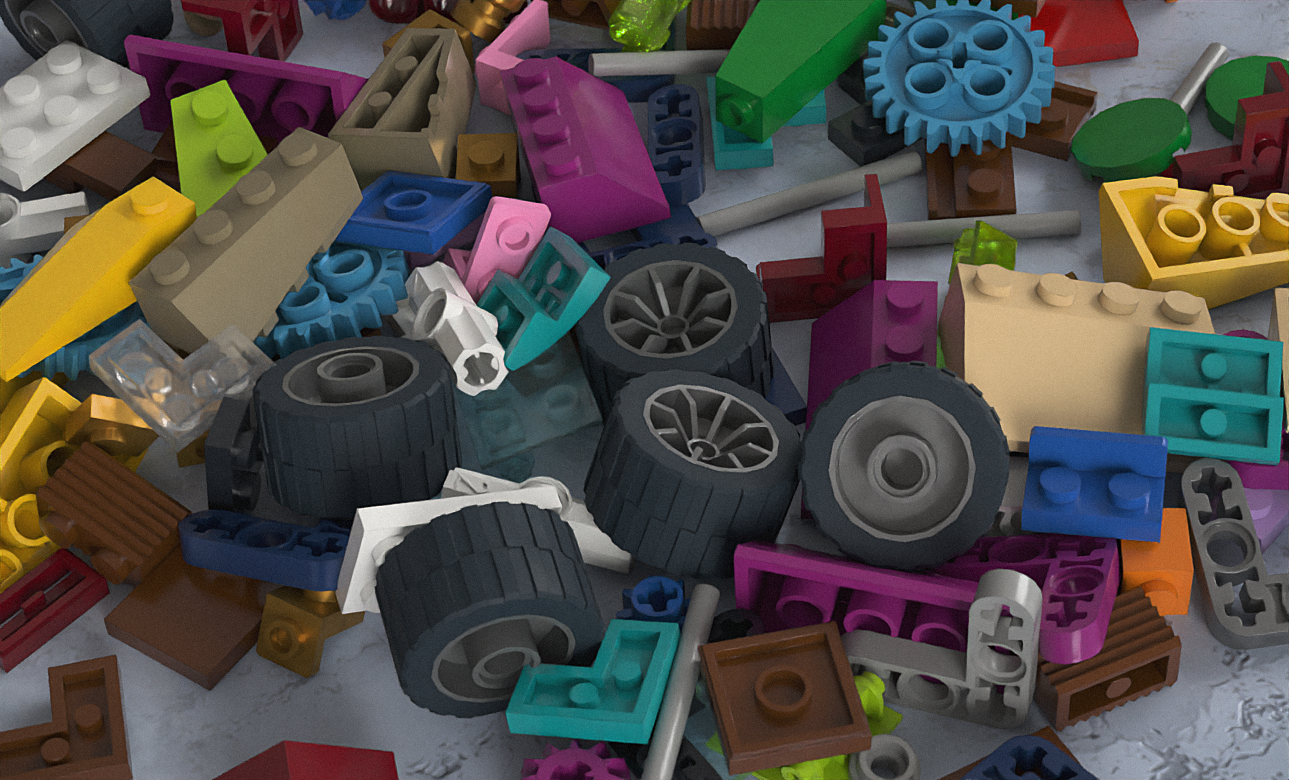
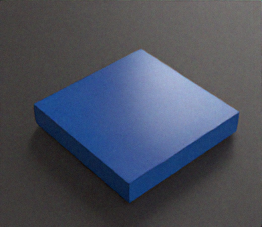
[335,170,492,255]

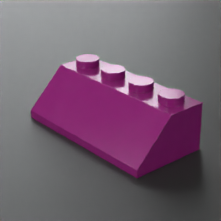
[124,35,369,145]
[500,56,672,243]
[801,280,938,519]
[734,540,1015,695]

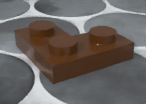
[0,654,133,780]

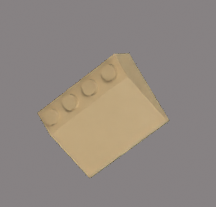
[938,263,1221,474]

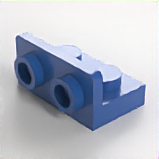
[1021,426,1168,542]

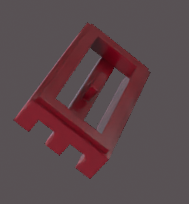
[0,547,110,673]

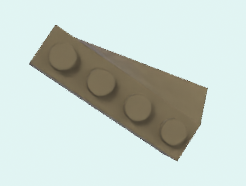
[128,127,363,376]

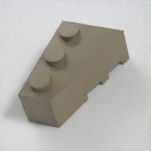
[328,28,477,190]

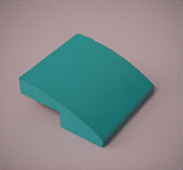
[476,226,611,371]
[1142,327,1284,466]

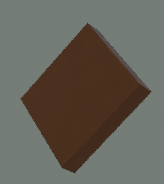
[104,544,284,691]
[697,621,872,776]

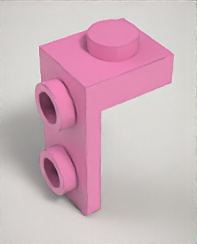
[475,0,551,115]
[443,196,551,304]

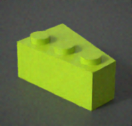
[170,80,268,218]

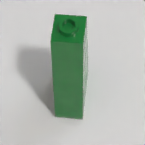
[715,0,887,143]

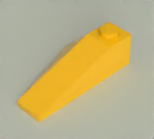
[0,176,197,382]
[1098,176,1289,310]
[0,377,148,593]

